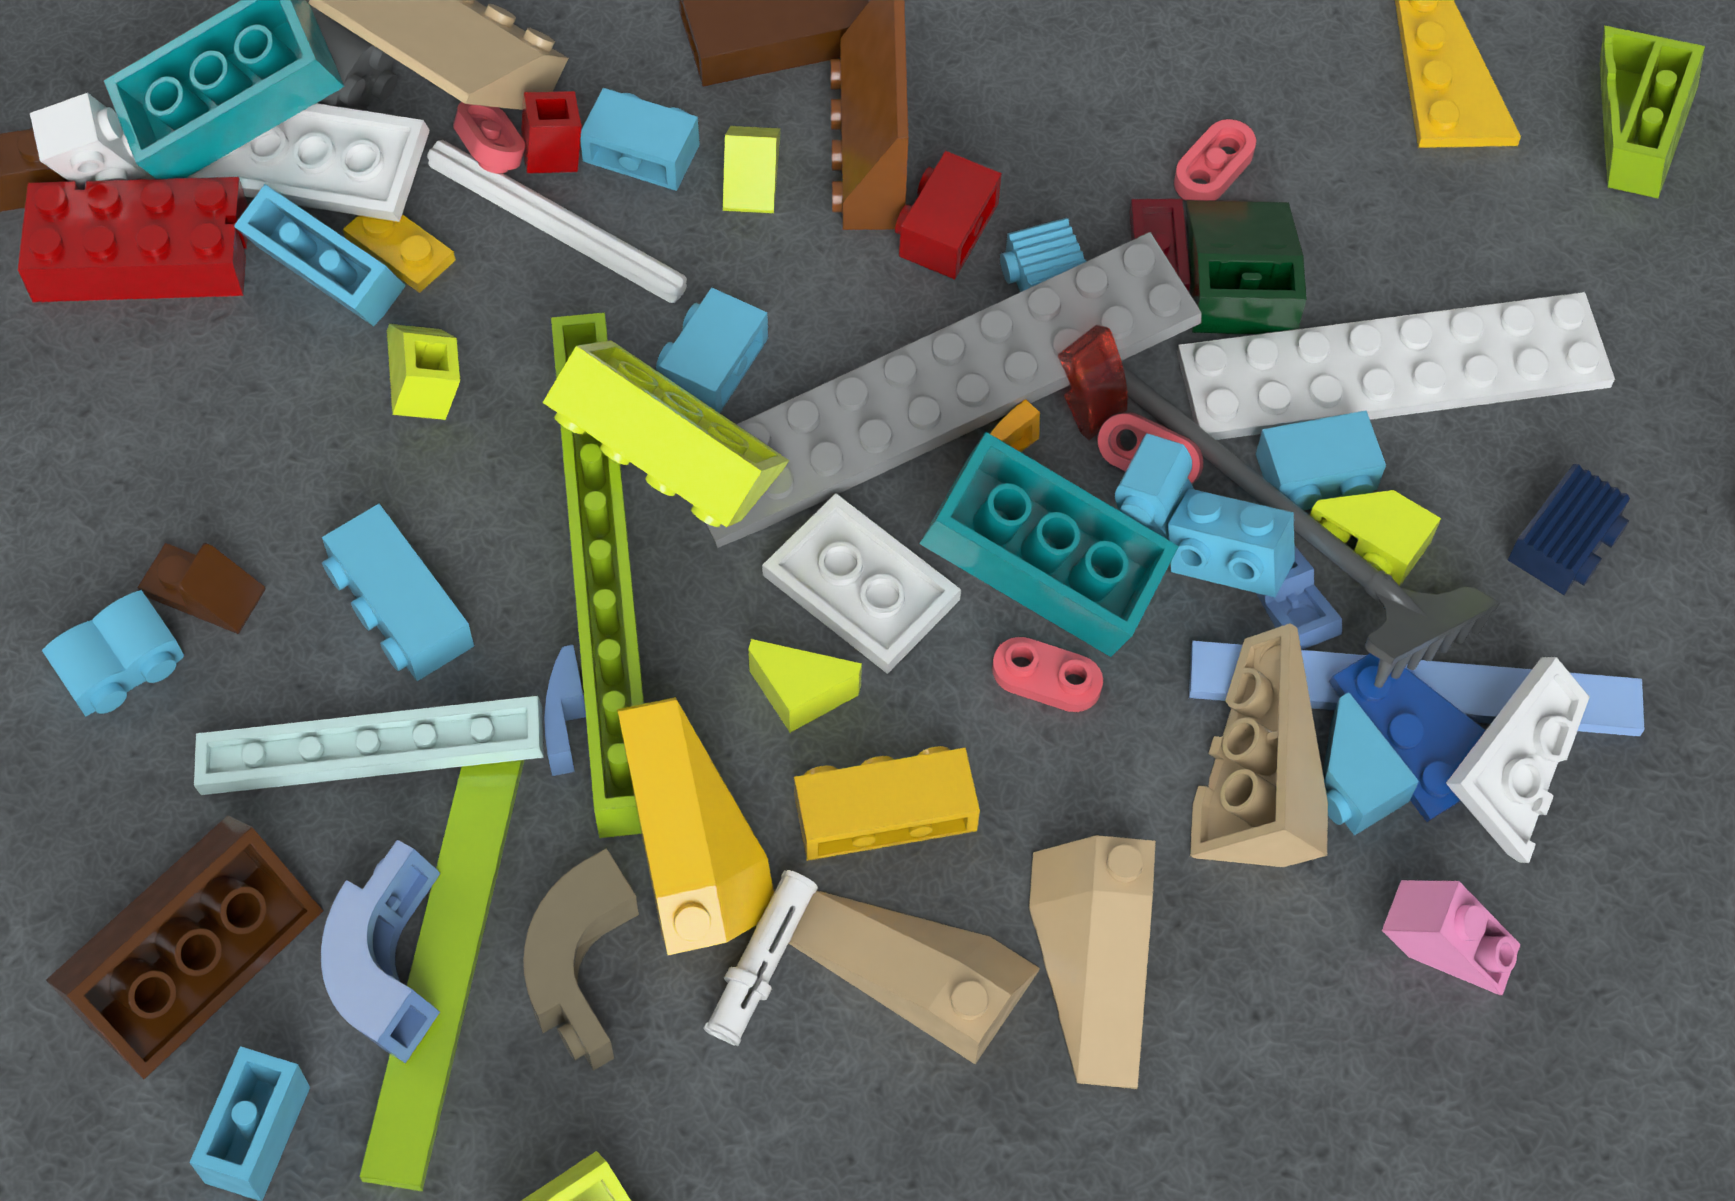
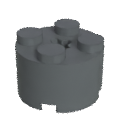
[316,14,398,111]

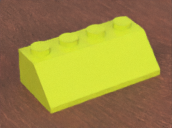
[543,340,789,527]

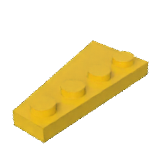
[1395,0,1521,148]

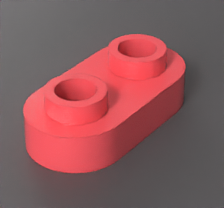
[453,102,525,174]
[1174,119,1256,201]
[1098,413,1203,484]
[992,637,1103,712]

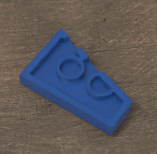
[1329,653,1486,822]

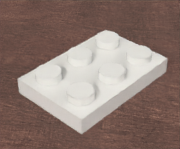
[762,493,961,674]

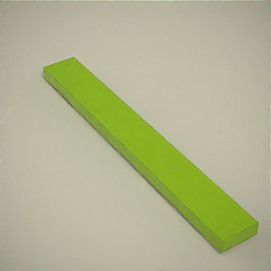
[359,760,525,1191]

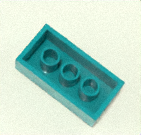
[104,0,345,179]
[919,432,1179,657]

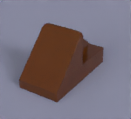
[137,543,266,634]

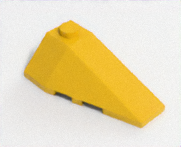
[617,697,774,955]

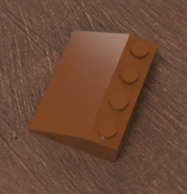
[830,0,909,230]

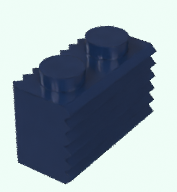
[1508,464,1630,595]

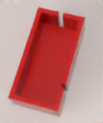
[18,177,248,302]

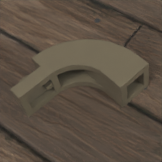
[523,848,639,1071]

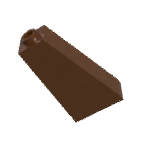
[678,0,869,87]

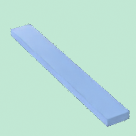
[1189,641,1645,736]

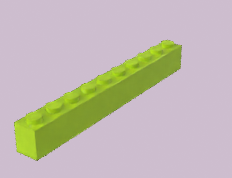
[551,312,644,838]

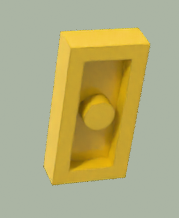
[343,214,456,293]

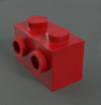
[895,151,1002,280]

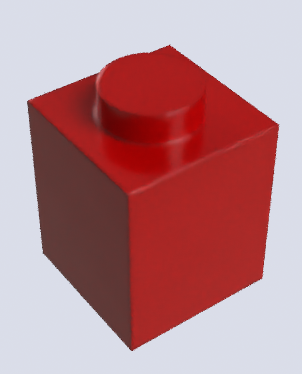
[521,91,582,173]

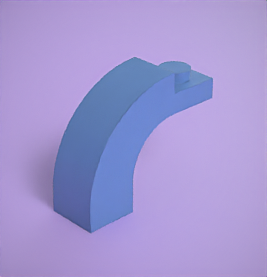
[321,840,441,1063]

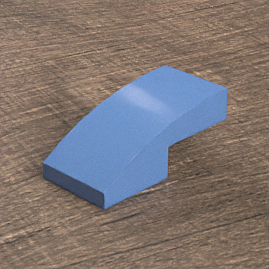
[1256,545,1342,650]
[544,645,586,776]

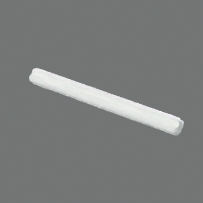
[427,140,687,303]

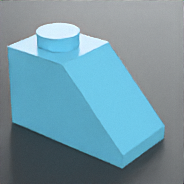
[1323,692,1419,835]

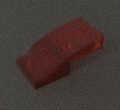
[1058,325,1128,440]

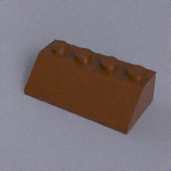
[46,815,323,1079]

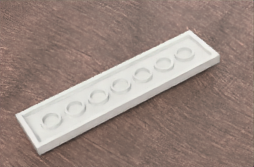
[1177,292,1615,440]

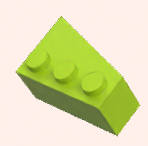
[1599,25,1705,199]

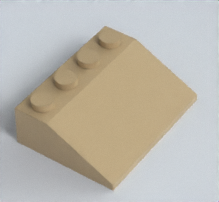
[308,0,569,110]

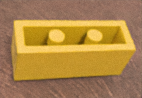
[794,746,980,860]

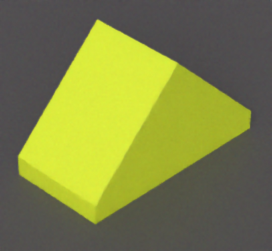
[723,126,781,213]
[748,639,862,733]

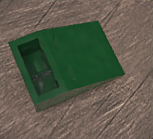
[1186,200,1307,334]

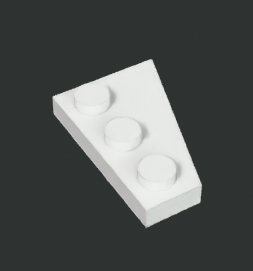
[1446,657,1590,863]

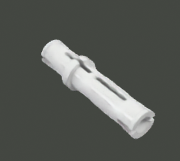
[704,870,818,1046]

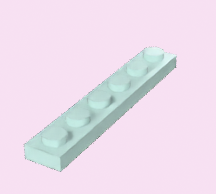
[194,696,544,795]

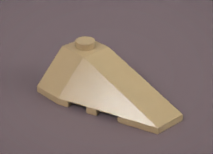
[1190,623,1328,867]
[1029,835,1156,1089]
[789,891,1040,1064]

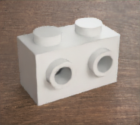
[30,93,146,190]

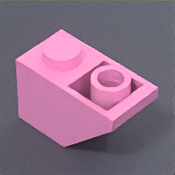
[1382,880,1521,995]

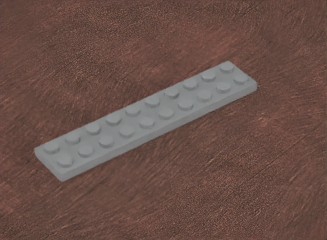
[704,232,1201,548]

